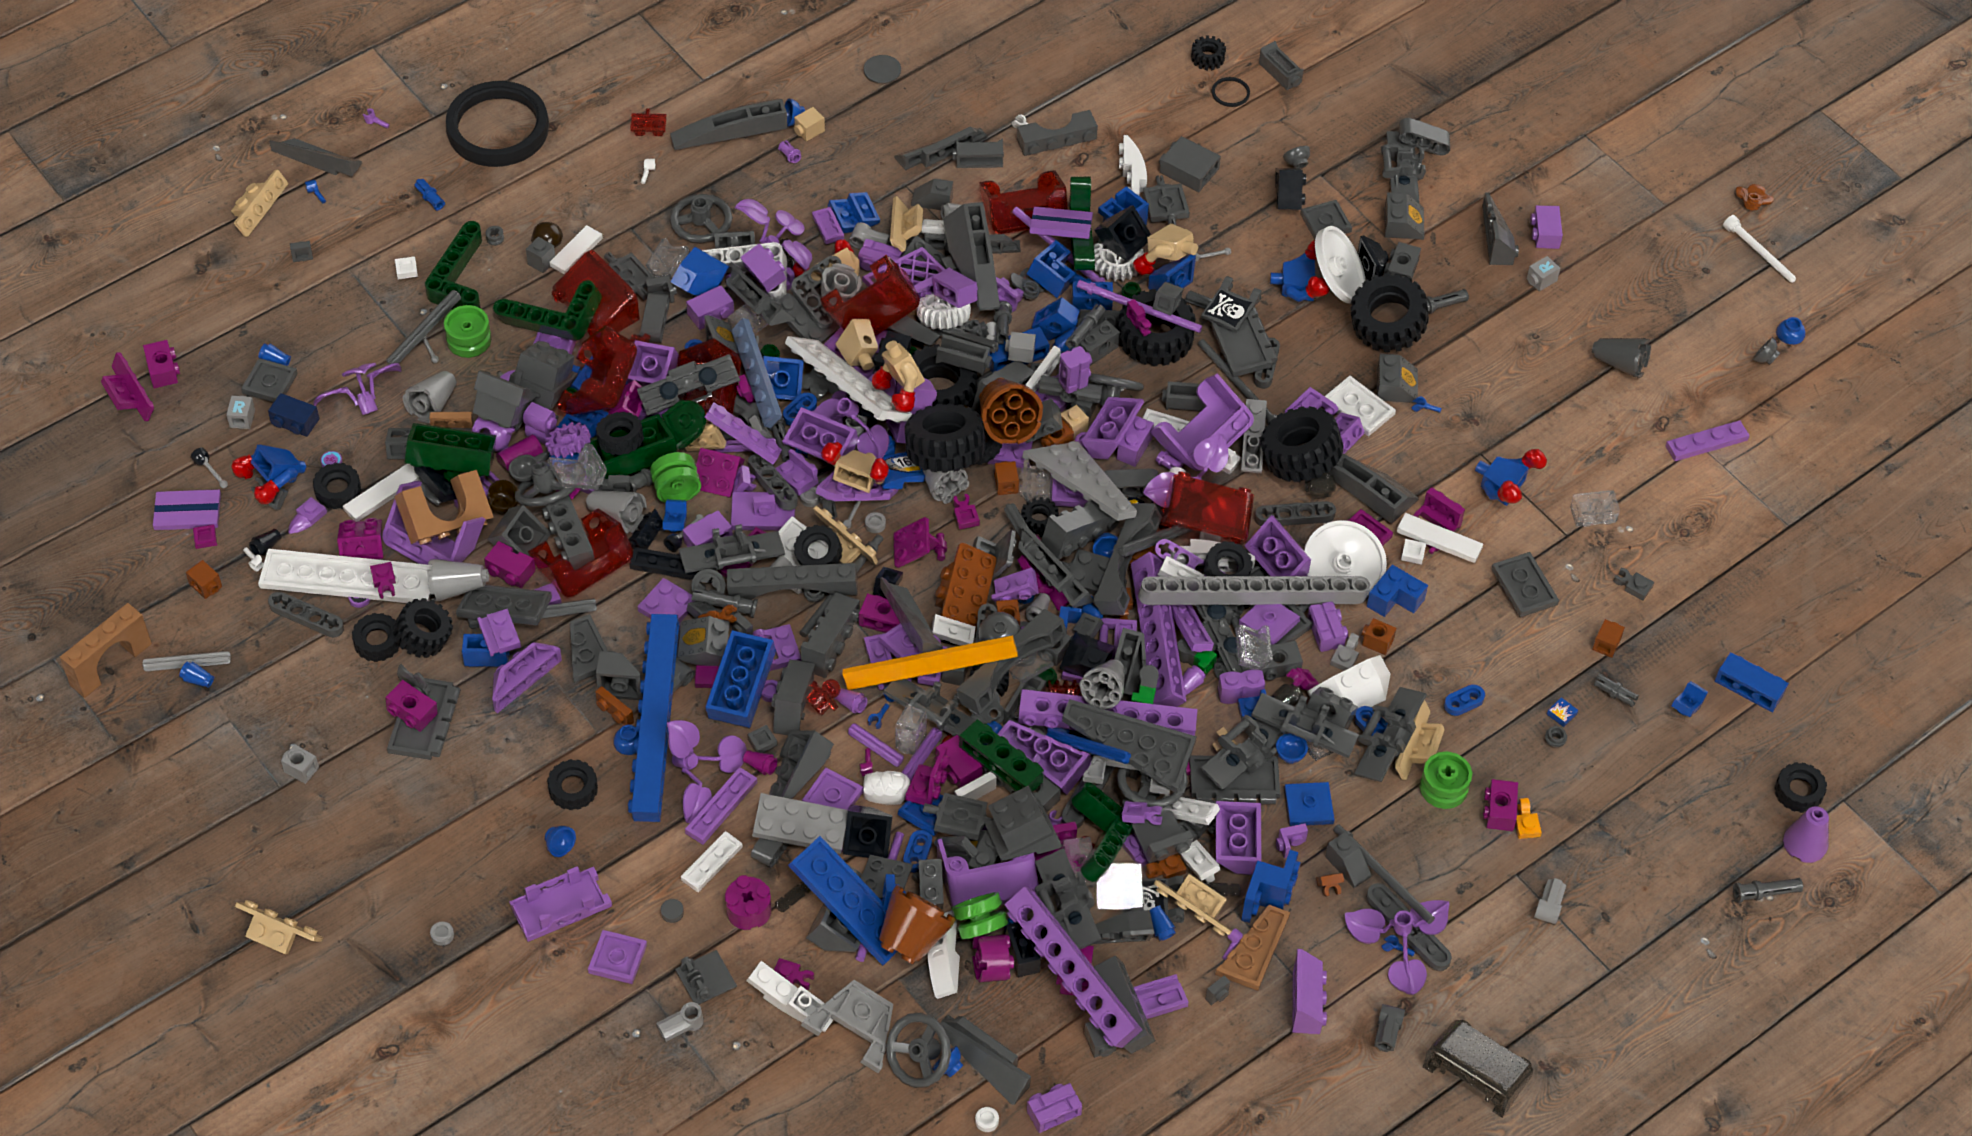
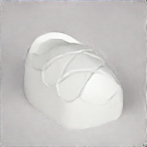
[863,771,911,805]

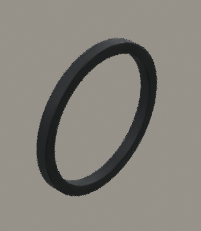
[1212,77,1250,107]

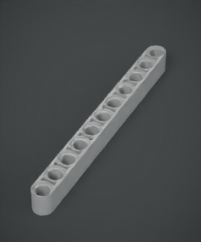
[1138,576,1370,605]

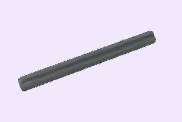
[468,598,597,628]

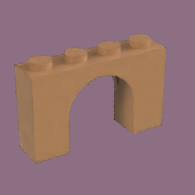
[394,470,493,545]
[60,603,152,698]

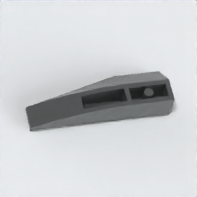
[670,98,788,150]
[943,202,1000,311]
[1324,453,1419,524]

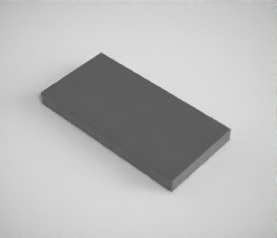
[456,585,552,625]

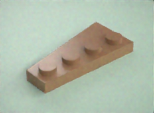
[1215,905,1290,991]

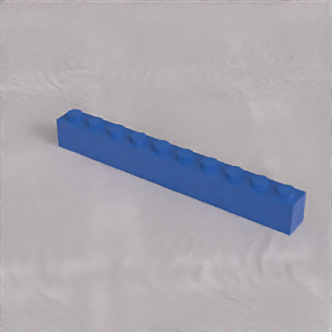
[628,614,679,822]

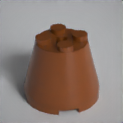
[979,377,1043,444]
[879,885,956,964]

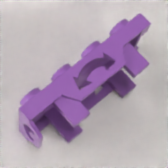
[509,866,612,942]

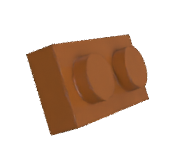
[595,686,634,725]

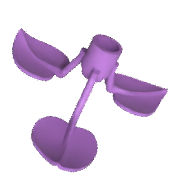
[735,199,812,271]
[313,363,401,415]
[812,369,896,458]
[1143,434,1237,533]
[667,720,747,823]
[1345,900,1449,995]

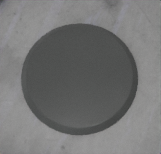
[864,55,901,83]

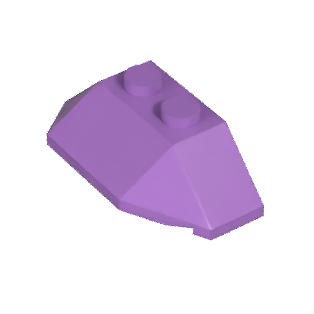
[492,642,562,713]

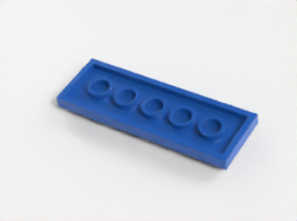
[788,836,898,966]

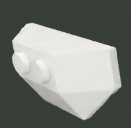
[1307,655,1390,716]

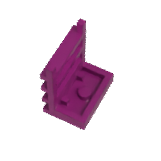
[1413,487,1465,554]

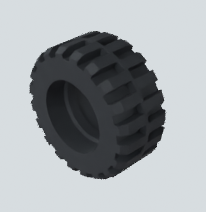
[1350,273,1429,352]
[1118,289,1196,366]
[912,344,978,408]
[904,403,986,473]
[1260,406,1344,482]

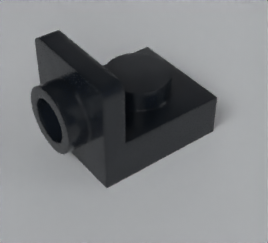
[873,567,903,599]

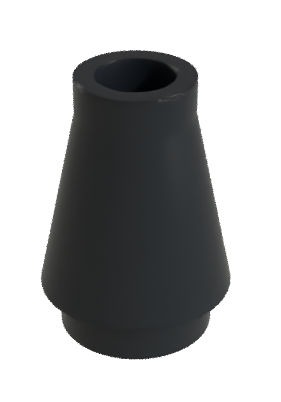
[249,529,281,556]

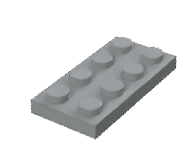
[752,793,848,854]

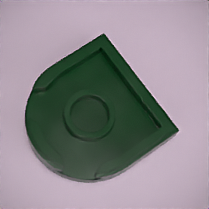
[661,400,706,450]

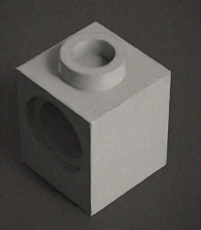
[281,744,319,784]

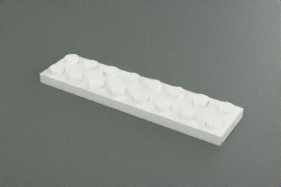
[785,336,912,423]
[258,549,432,603]

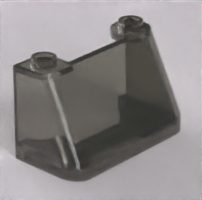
[1423,1020,1533,1118]

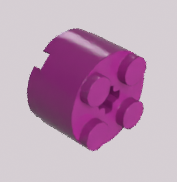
[725,875,771,930]
[972,934,1014,983]

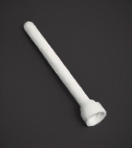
[1723,215,1796,283]

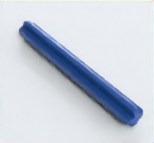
[1046,728,1131,764]

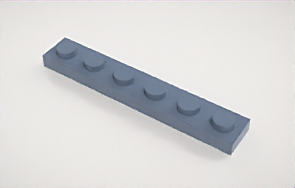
[731,318,782,428]

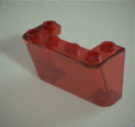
[820,255,920,336]
[557,325,637,415]
[528,508,633,597]

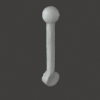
[1195,248,1231,261]
[422,335,439,363]
[843,501,861,529]

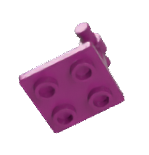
[893,517,947,568]

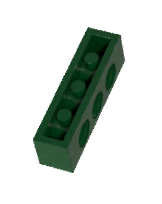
[959,719,1044,792]

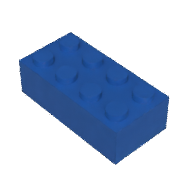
[705,630,776,728]

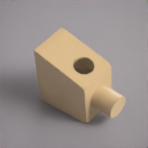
[835,319,878,370]

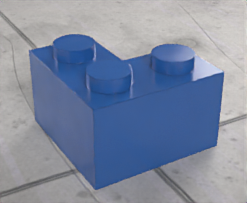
[1027,240,1076,298]
[1367,564,1428,617]
[462,634,510,667]

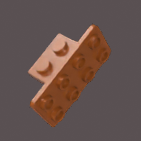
[935,543,997,632]

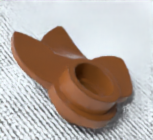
[1736,184,1774,210]

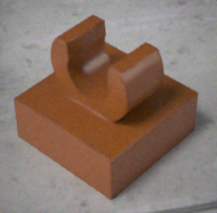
[1316,873,1344,896]

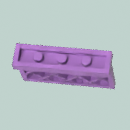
[862,247,951,316]

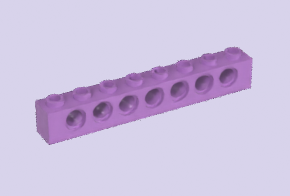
[1131,552,1186,707]
[1018,689,1197,736]
[1004,886,1142,1048]

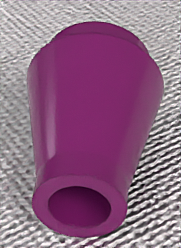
[743,750,778,775]

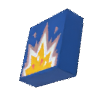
[1547,697,1578,727]

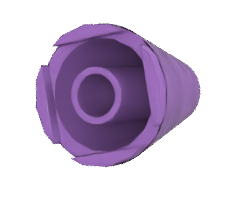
[1783,806,1829,863]

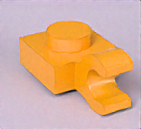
[1515,798,1542,839]

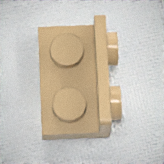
[685,419,726,451]

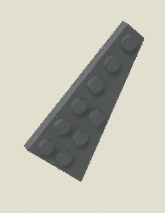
[1062,699,1197,794]

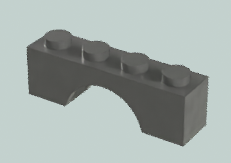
[1017,110,1098,156]

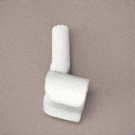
[1012,115,1028,128]
[641,159,656,184]
[243,547,264,572]

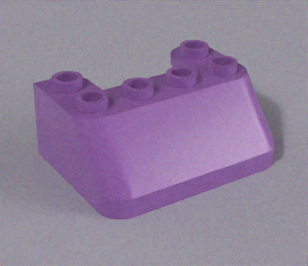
[1150,373,1254,471]

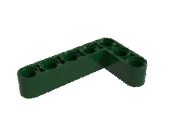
[1069,176,1095,270]
[425,221,482,310]
[493,280,602,341]
[1071,782,1133,882]

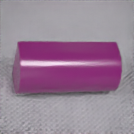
[496,434,543,471]

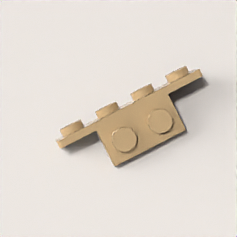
[231,170,288,237]
[890,196,923,252]
[813,506,878,565]
[1395,700,1445,780]
[1154,874,1232,936]
[235,900,323,954]

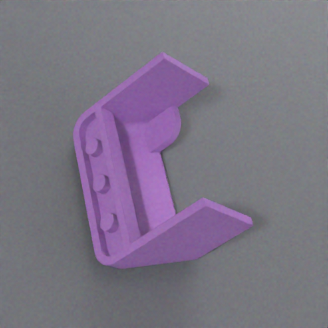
[382,481,485,565]
[937,839,1039,908]

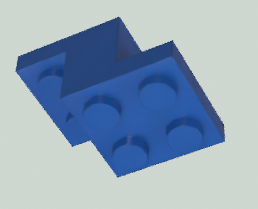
[1241,850,1301,923]

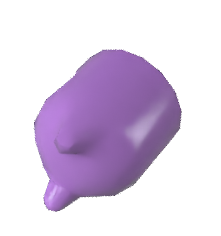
[472,417,515,452]

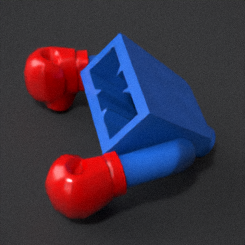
[1270,240,1330,302]
[231,444,306,505]
[1475,449,1547,506]

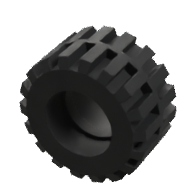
[393,598,453,658]

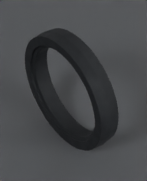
[446,81,549,167]

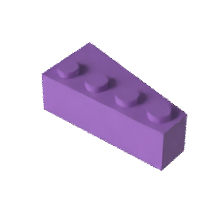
[998,720,1093,795]

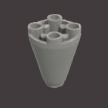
[922,468,969,504]
[1080,660,1125,709]

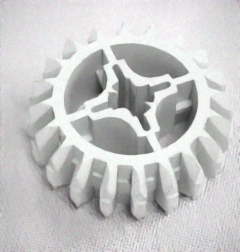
[1094,239,1144,282]
[917,292,971,330]

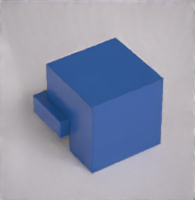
[1098,186,1149,225]

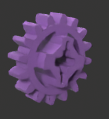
[545,422,591,458]

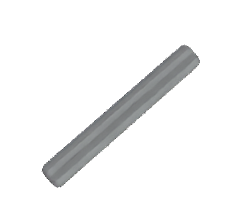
[143,651,231,671]

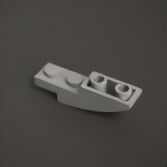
[1241,399,1267,474]

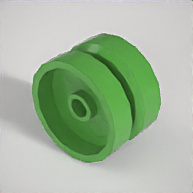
[444,305,492,358]
[650,452,701,503]
[1420,751,1472,809]
[951,892,1009,939]

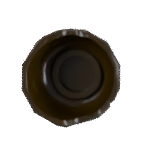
[531,222,563,248]
[487,480,519,514]

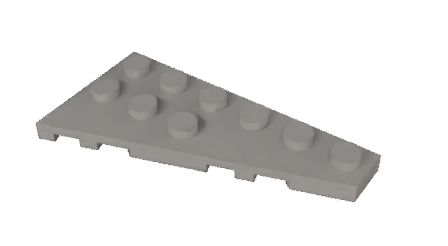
[1022,441,1137,521]

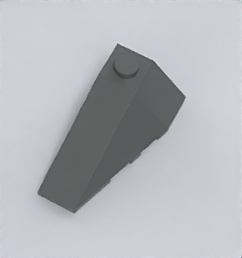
[1482,192,1519,265]
[769,730,834,799]
[806,864,863,952]
[1059,907,1154,946]

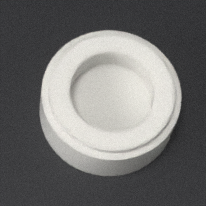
[975,1107,999,1132]

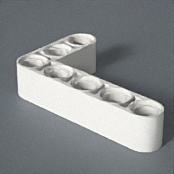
[702,242,787,301]

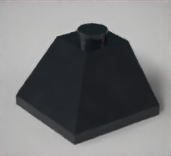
[1094,205,1151,261]
[1357,235,1389,281]
[1059,632,1116,677]
[843,805,893,858]

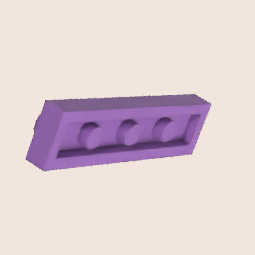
[704,402,782,465]
[1666,420,1750,461]
[1171,605,1214,652]
[685,767,758,845]

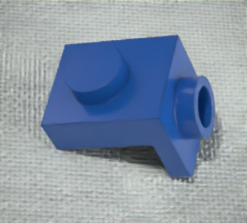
[663,499,687,532]
[1059,606,1082,631]
[1671,681,1708,717]

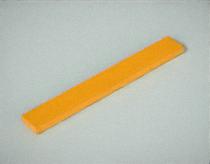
[843,635,1018,690]

